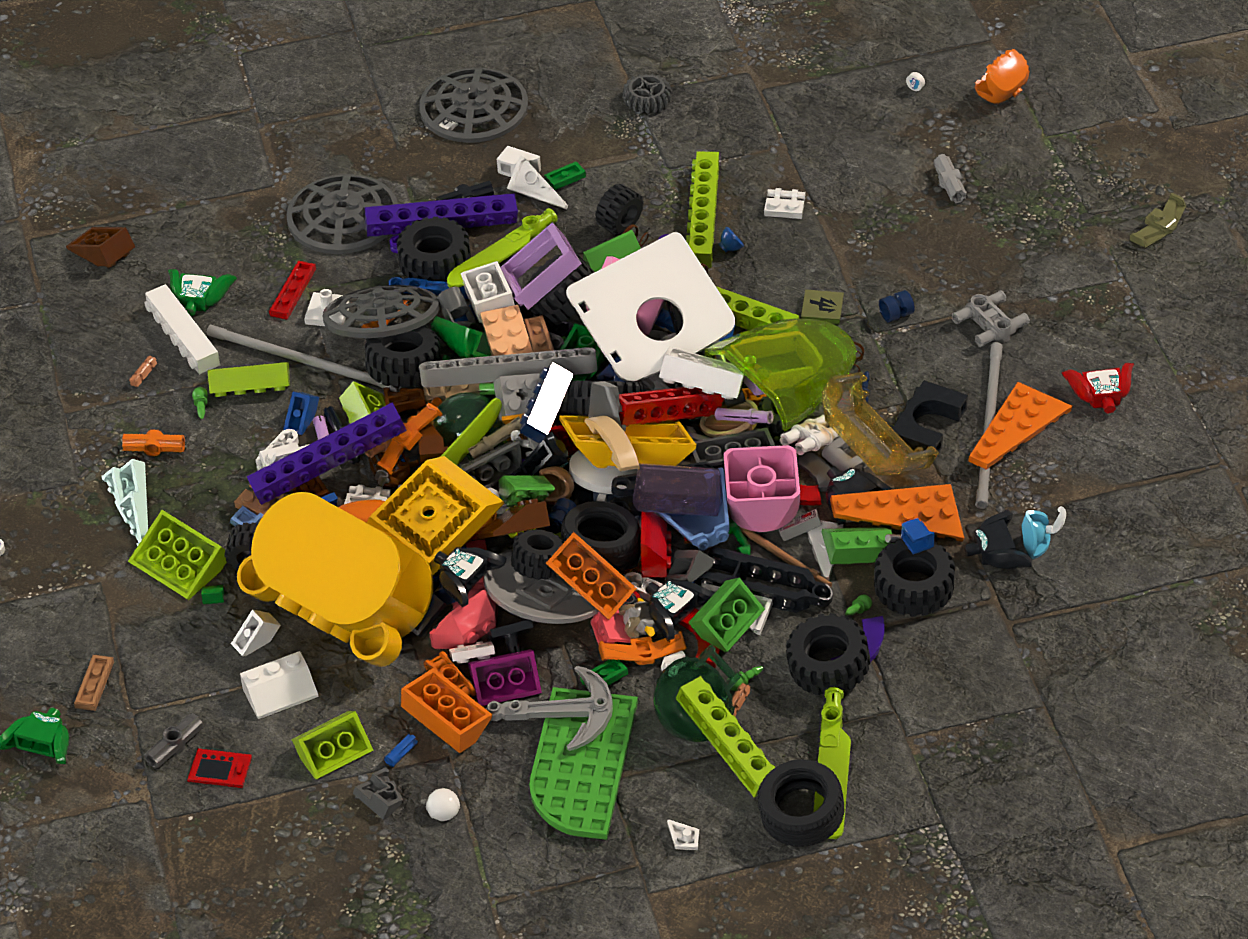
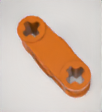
[424,651,476,697]

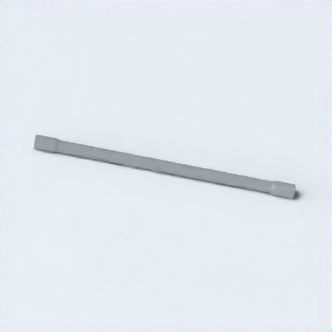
[207,325,401,392]
[975,342,1003,509]

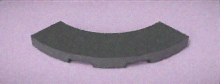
[793,447,831,492]

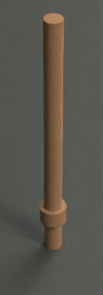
[739,526,832,589]

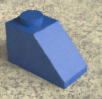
[283,392,320,435]

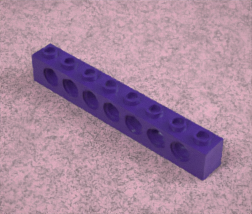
[365,193,518,237]
[247,402,407,505]

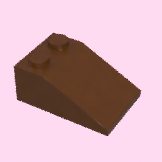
[66,227,135,268]
[417,411,448,465]
[477,498,550,539]

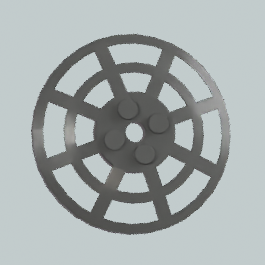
[419,68,528,143]
[287,174,398,254]
[322,285,439,338]

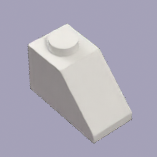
[231,610,281,656]

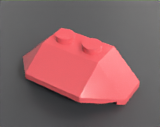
[430,590,499,649]

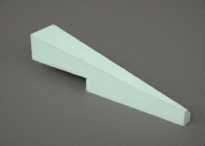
[102,459,148,546]

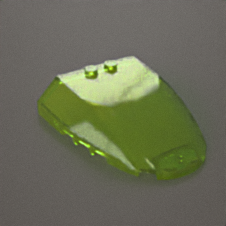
[704,318,856,431]

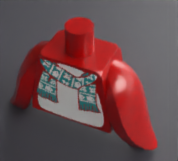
[1061,363,1134,413]

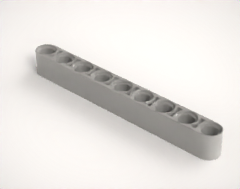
[419,348,598,388]

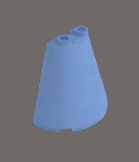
[646,467,729,550]

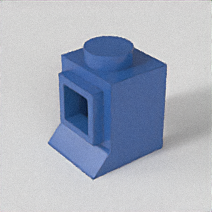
[901,518,935,554]

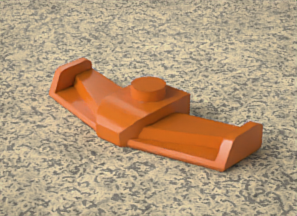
[377,403,442,475]
[599,631,687,665]

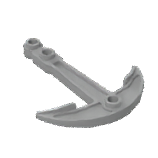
[486,666,613,751]

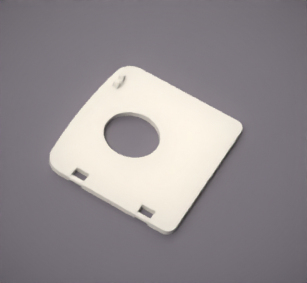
[566,232,735,382]

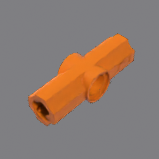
[122,430,185,456]

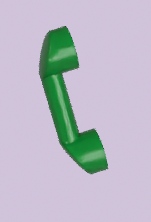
[728,517,751,555]

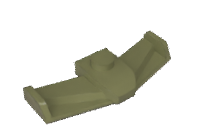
[1129,193,1186,248]

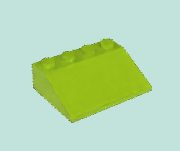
[128,510,227,600]

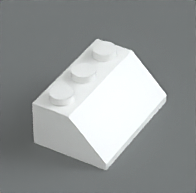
[240,651,318,719]

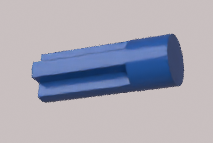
[384,734,418,767]

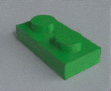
[544,161,586,190]
[580,659,628,688]

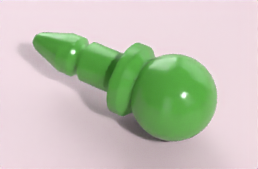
[192,387,208,419]
[845,595,872,616]
[727,666,764,691]

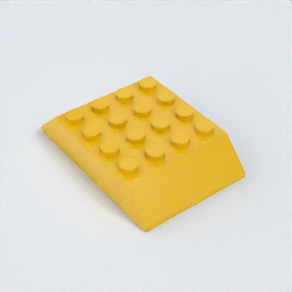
[559,415,696,469]

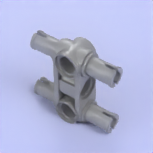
[952,290,1030,347]

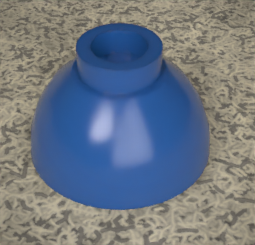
[718,227,744,252]

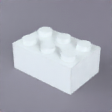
[461,261,515,323]

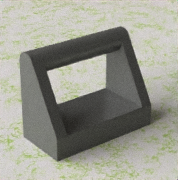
[665,550,715,582]

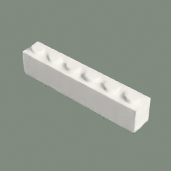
[144,284,220,375]

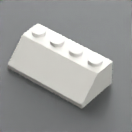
[659,347,746,400]

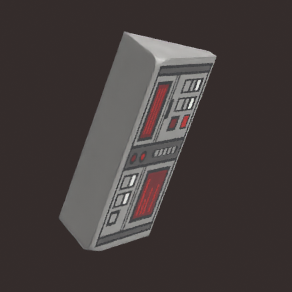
[779,509,822,541]

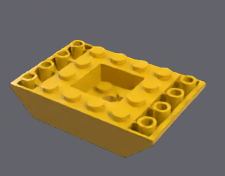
[367,456,505,575]

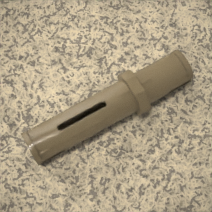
[468,416,522,459]

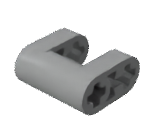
[822,433,877,473]

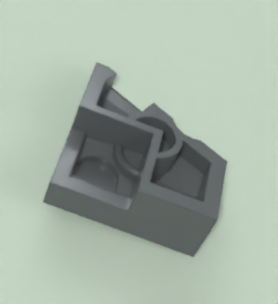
[588,381,626,431]
[353,767,403,820]

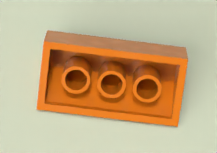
[545,532,637,620]
[401,668,492,753]

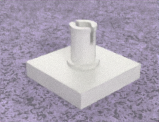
[304,289,351,326]

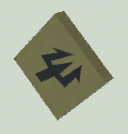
[801,290,844,324]

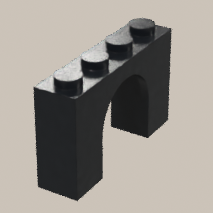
[888,380,968,461]

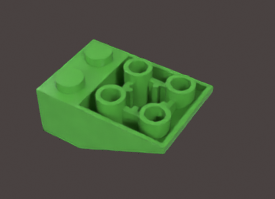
[499,476,555,507]

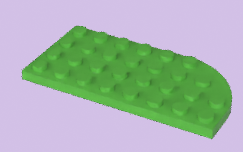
[529,687,638,840]

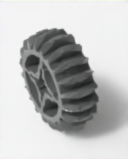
[623,73,672,114]

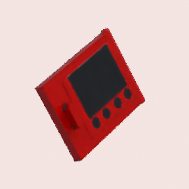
[187,748,252,788]

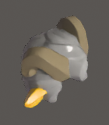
[619,598,659,638]

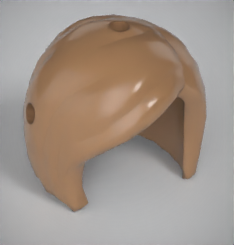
[539,466,575,505]

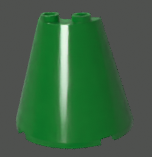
[431,316,492,359]

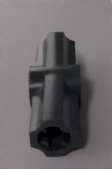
[436,180,494,201]

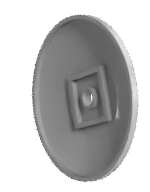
[483,549,599,624]

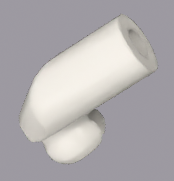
[661,650,686,675]

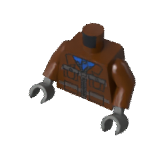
[364,452,419,489]

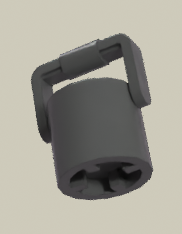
[437,287,476,328]

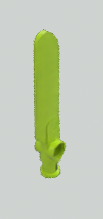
[447,208,558,288]
[440,398,502,465]
[814,687,851,839]

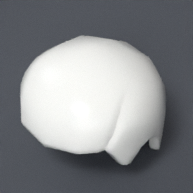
[426,788,460,821]

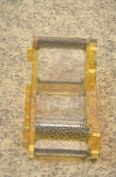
[822,372,939,475]

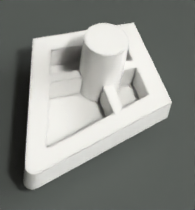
[667,820,699,850]

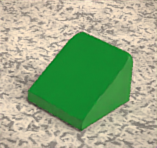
[201,585,224,604]

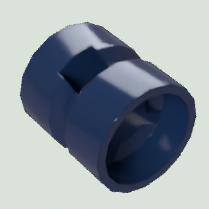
[879,290,915,322]
[545,498,577,534]

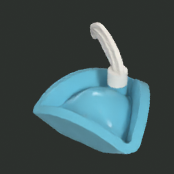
[1021,506,1066,559]

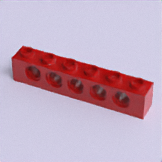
[619,387,723,427]

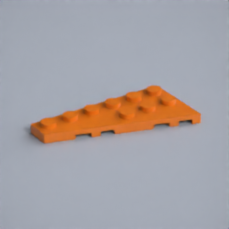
[968,382,1072,470]
[830,484,964,542]

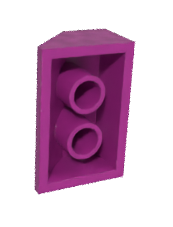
[468,649,542,706]

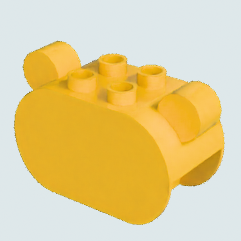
[237,492,433,667]

